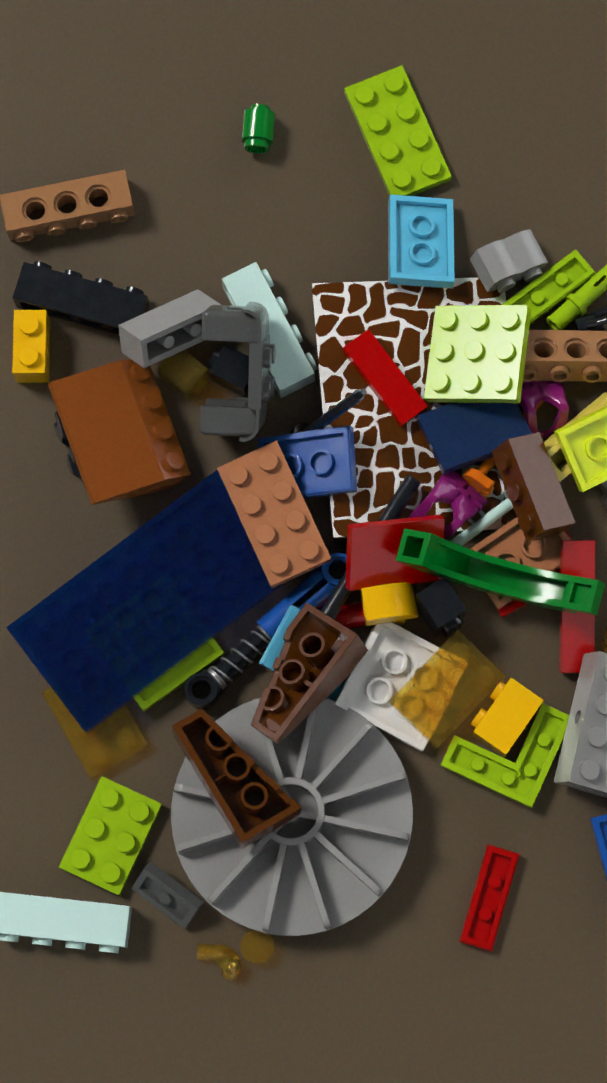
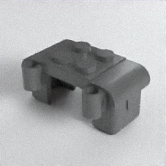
[200,302,276,442]

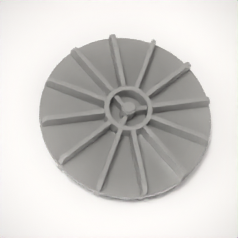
[171,698,413,936]

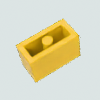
[12,310,50,383]
[471,678,544,758]

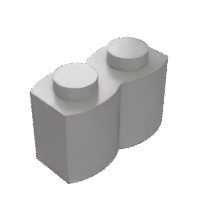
[470,229,548,293]

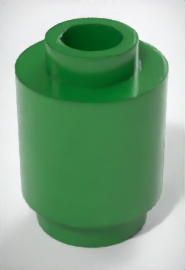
[241,104,276,154]

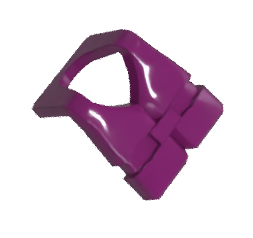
[519,381,569,439]
[409,471,487,540]

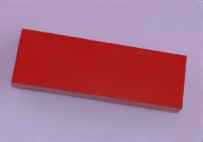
[342,329,428,427]
[459,844,520,952]

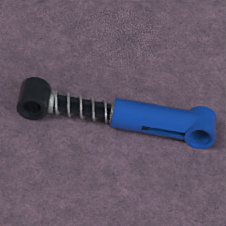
[184,553,346,709]

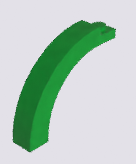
[395,529,605,616]

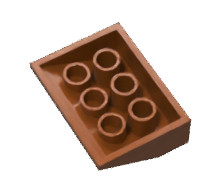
[48,358,191,505]

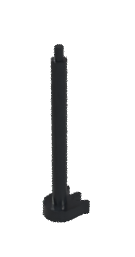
[290,389,367,434]

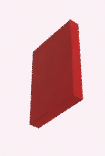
[345,515,445,591]

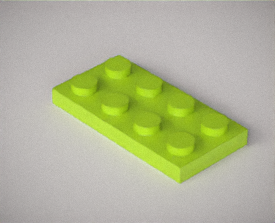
[344,65,452,196]

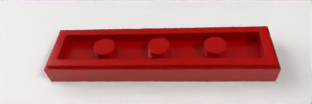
[559,540,595,673]

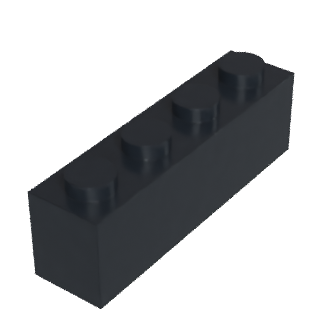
[12,261,150,335]

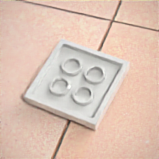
[335,622,468,752]

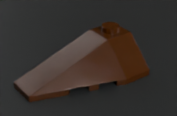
[251,603,368,744]

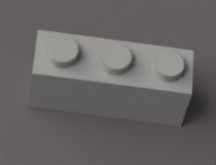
[118,289,221,368]

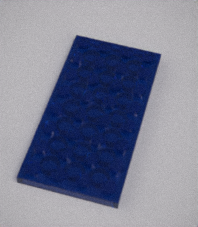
[6,470,288,734]

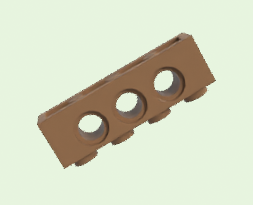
[0,169,135,242]
[523,330,607,383]

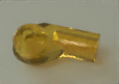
[197,943,242,980]

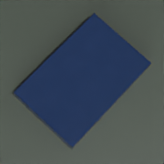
[416,403,532,475]

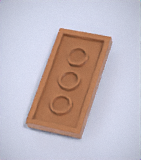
[217,440,332,588]

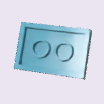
[388,194,455,289]

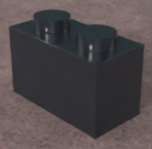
[415,576,466,638]

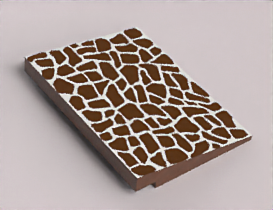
[312,277,517,543]

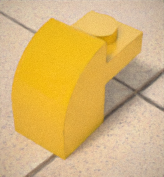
[360,583,418,626]

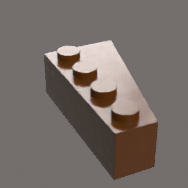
[172,708,302,849]

